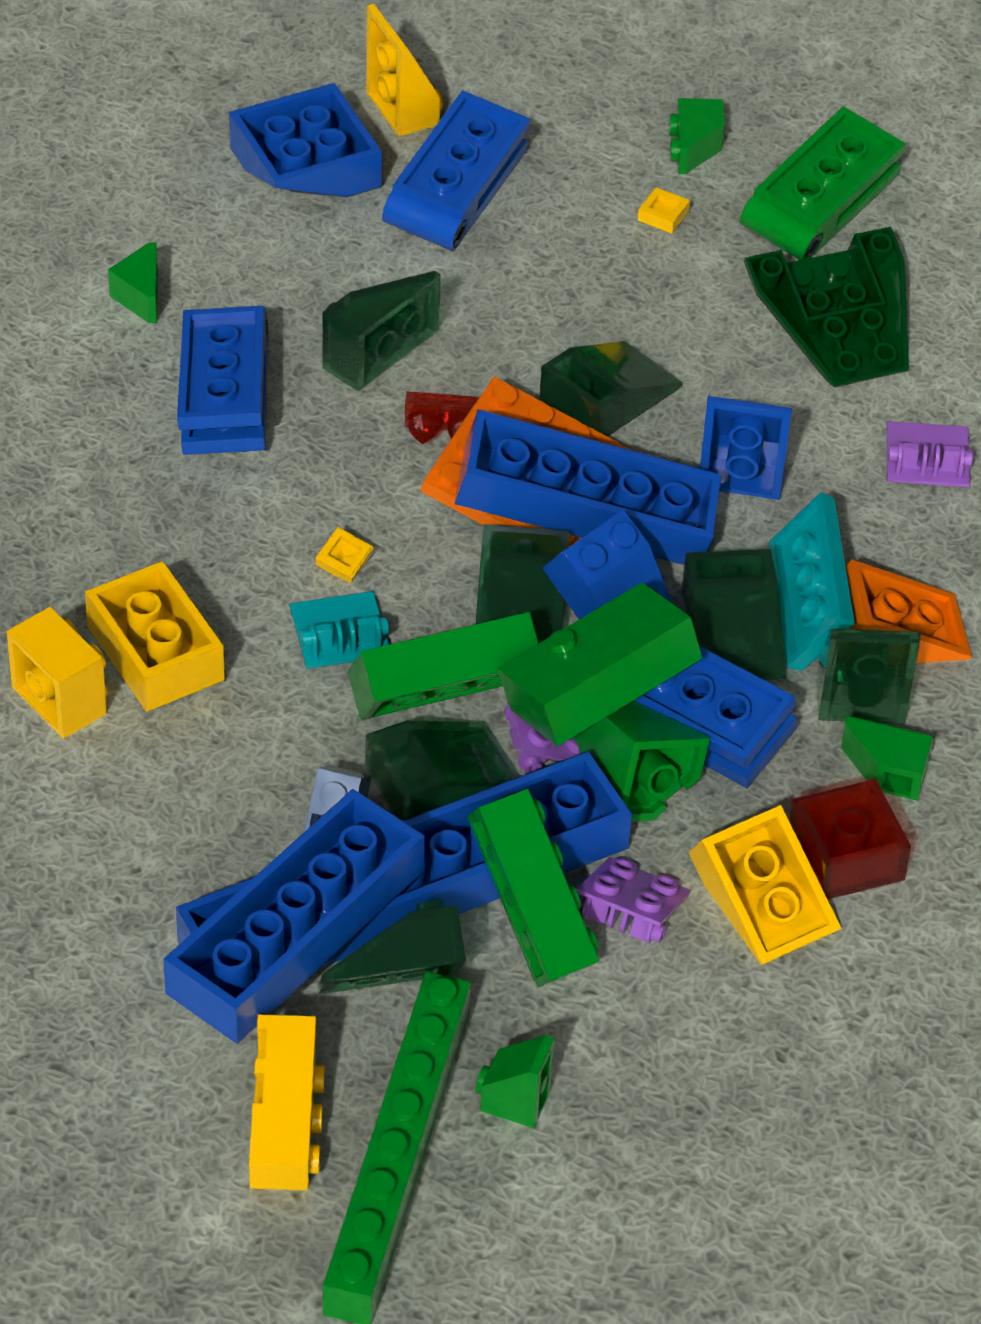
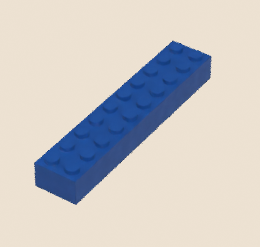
[176,751,632,969]

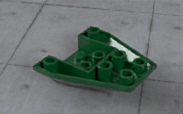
[743,226,909,388]

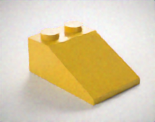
[366,4,443,136]
[688,805,842,965]

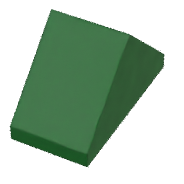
[108,242,158,323]

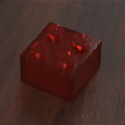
[789,779,911,900]

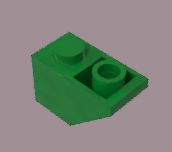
[669,98,725,174]
[841,716,933,801]

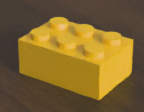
[85,561,224,712]

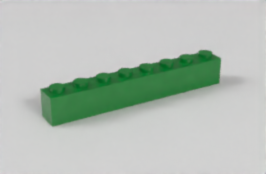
[323,972,471,1324]

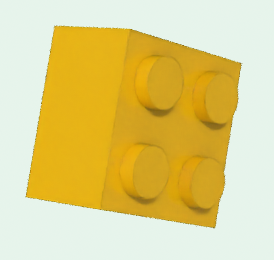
[7,607,108,739]

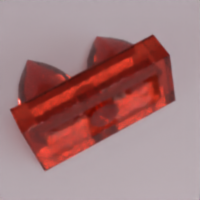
[405,391,480,444]

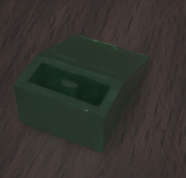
[539,341,682,437]
[475,524,569,643]
[682,549,786,680]

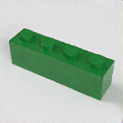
[467,789,600,987]

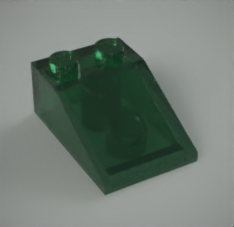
[322,271,441,391]
[816,629,921,724]
[365,721,519,821]
[316,900,466,995]

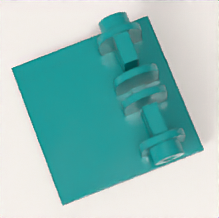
[289,591,389,669]

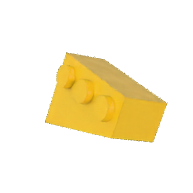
[249,1014,325,1190]

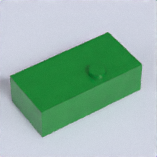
[497,582,702,747]
[347,612,539,720]

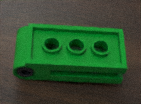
[740,106,906,260]

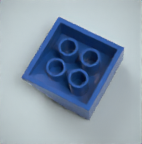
[229,83,382,197]

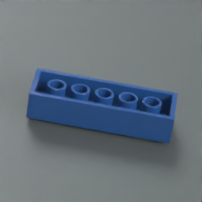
[454,409,721,569]
[163,789,425,1044]

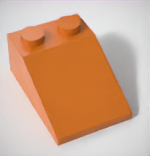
[835,559,972,666]

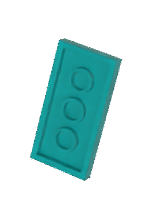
[769,492,855,670]

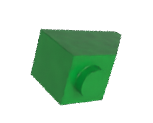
[475,1035,555,1128]

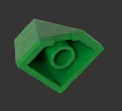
[574,701,710,822]

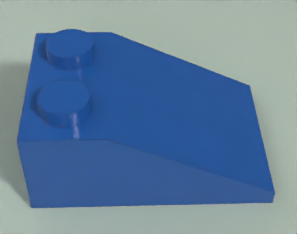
[700,396,792,500]
[542,509,672,619]

